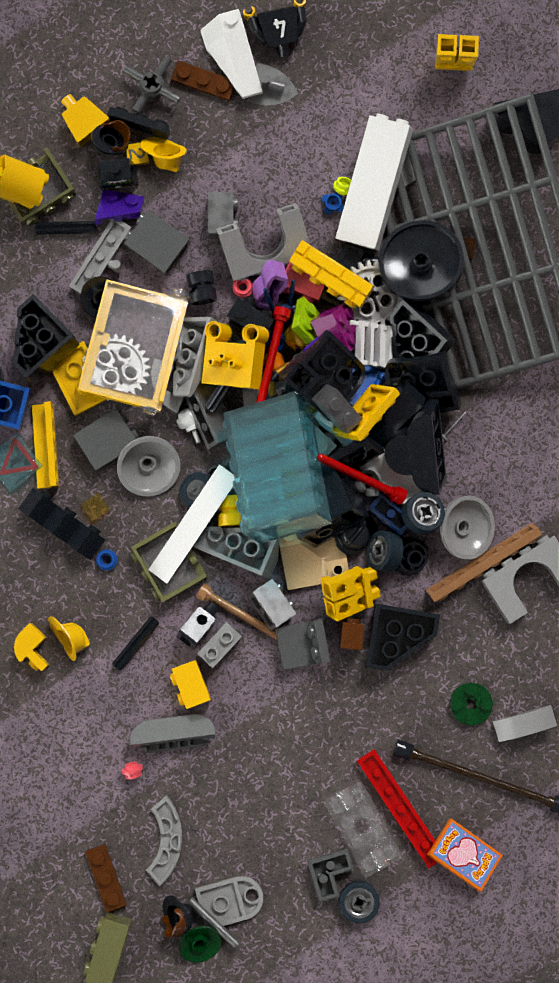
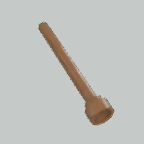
[196,583,277,640]

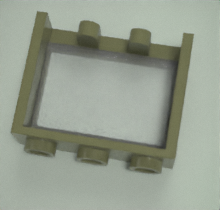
[8,147,76,226]
[130,522,207,603]

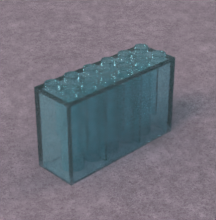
[223,391,332,544]

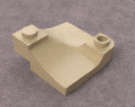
[276,521,349,590]

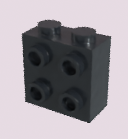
[227,298,275,338]

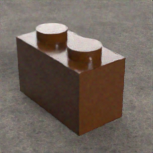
[339,618,365,650]

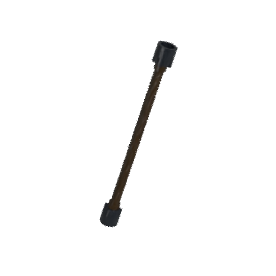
[393,739,559,814]

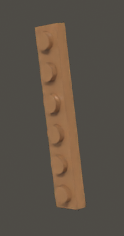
[425,523,542,602]

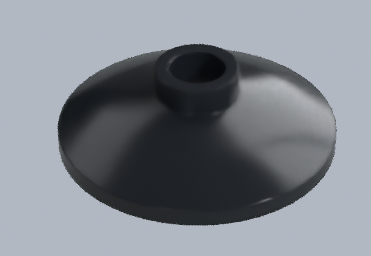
[80,276,120,318]

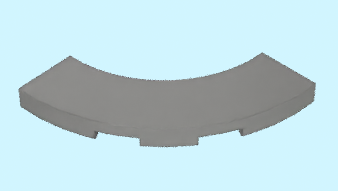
[146,795,182,887]

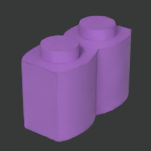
[252,259,288,310]

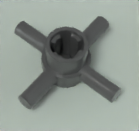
[123,56,181,113]

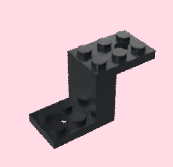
[295,436,385,548]

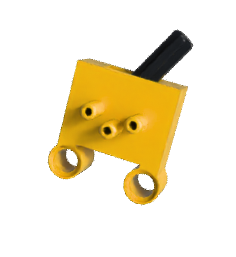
[202,321,269,412]

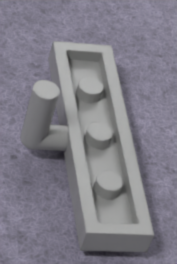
[69,219,132,294]

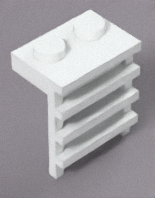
[350,320,393,370]

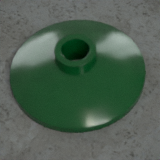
[179,926,221,963]

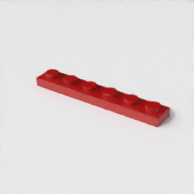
[356,749,438,869]

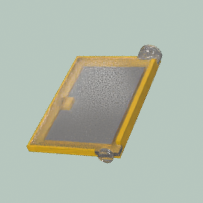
[77,280,189,415]

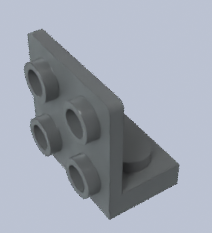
[275,619,330,670]

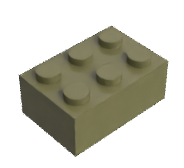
[83,912,132,983]

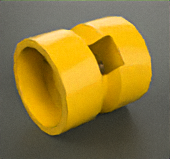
[218,495,245,527]

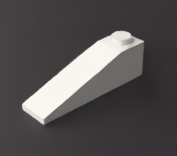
[201,9,263,99]

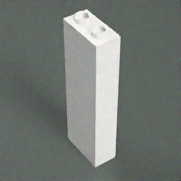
[335,114,413,251]

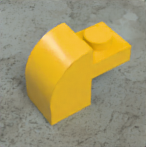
[14,623,50,671]

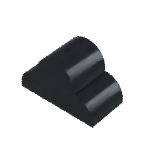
[493,89,559,154]
[384,399,446,495]

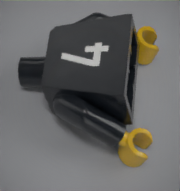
[243,0,307,57]

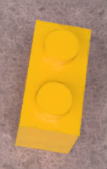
[170,660,211,709]

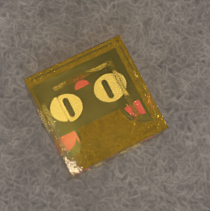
[81,492,110,522]

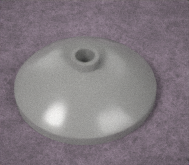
[117,436,180,496]
[440,496,495,560]

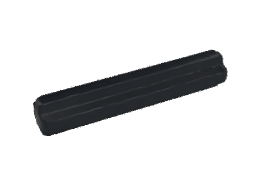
[34,221,96,235]
[112,616,159,670]

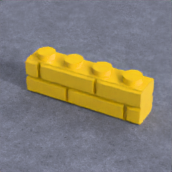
[289,240,375,309]

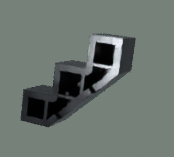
[18,488,106,560]

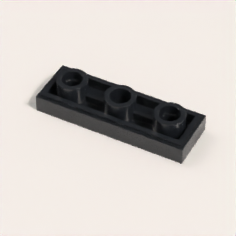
[108,107,170,139]

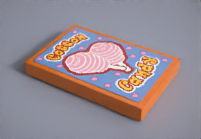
[427,818,503,892]

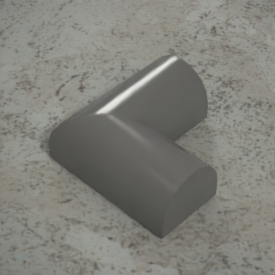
[307,848,354,903]

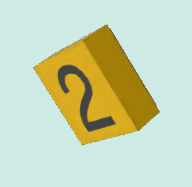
[126,143,149,165]

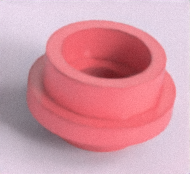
[232,278,253,298]
[122,761,143,779]

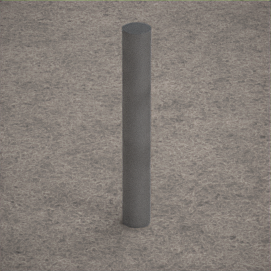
[187,897,240,948]

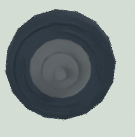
[180,472,211,508]

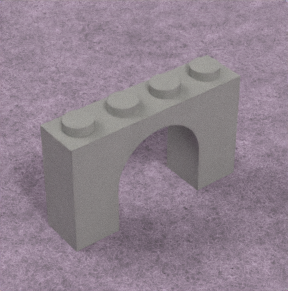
[216,203,310,281]
[481,535,559,624]

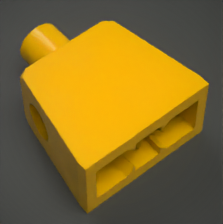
[61,94,110,147]

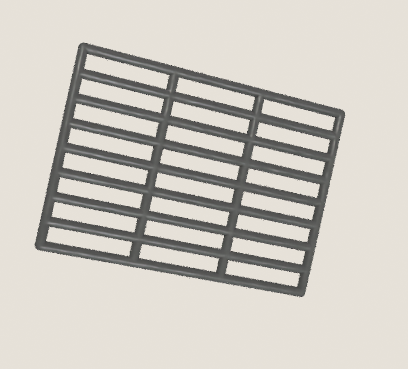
[386,94,559,389]

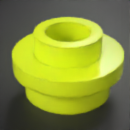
[333,177,351,196]

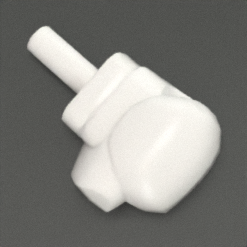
[176,408,201,444]

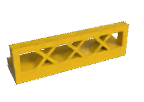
[32,401,59,489]

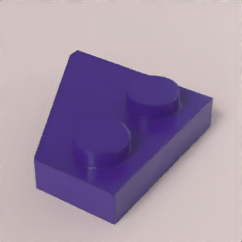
[95,189,144,225]

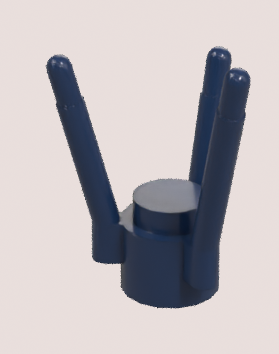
[263,279,296,326]

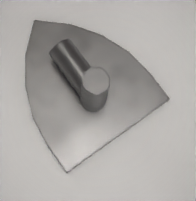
[247,63,298,106]

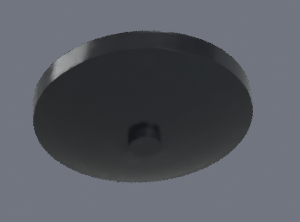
[379,220,464,302]

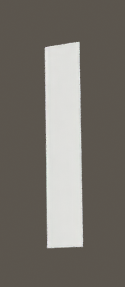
[148,465,238,583]

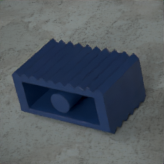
[367,493,407,536]

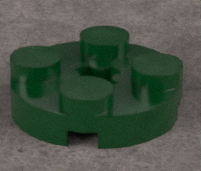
[450,682,493,726]

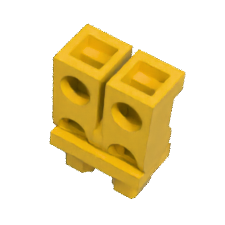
[435,34,479,71]
[320,566,381,621]

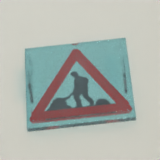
[0,434,42,492]

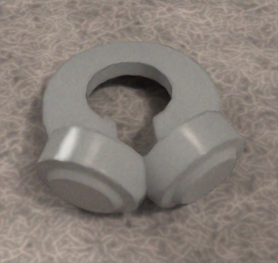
[355,467,382,497]

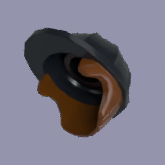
[91,120,131,155]
[162,895,194,938]

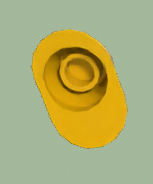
[140,137,187,172]
[48,616,90,661]

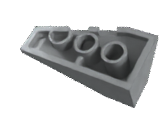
[173,317,220,397]
[192,526,279,579]

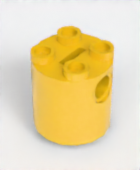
[0,154,49,209]

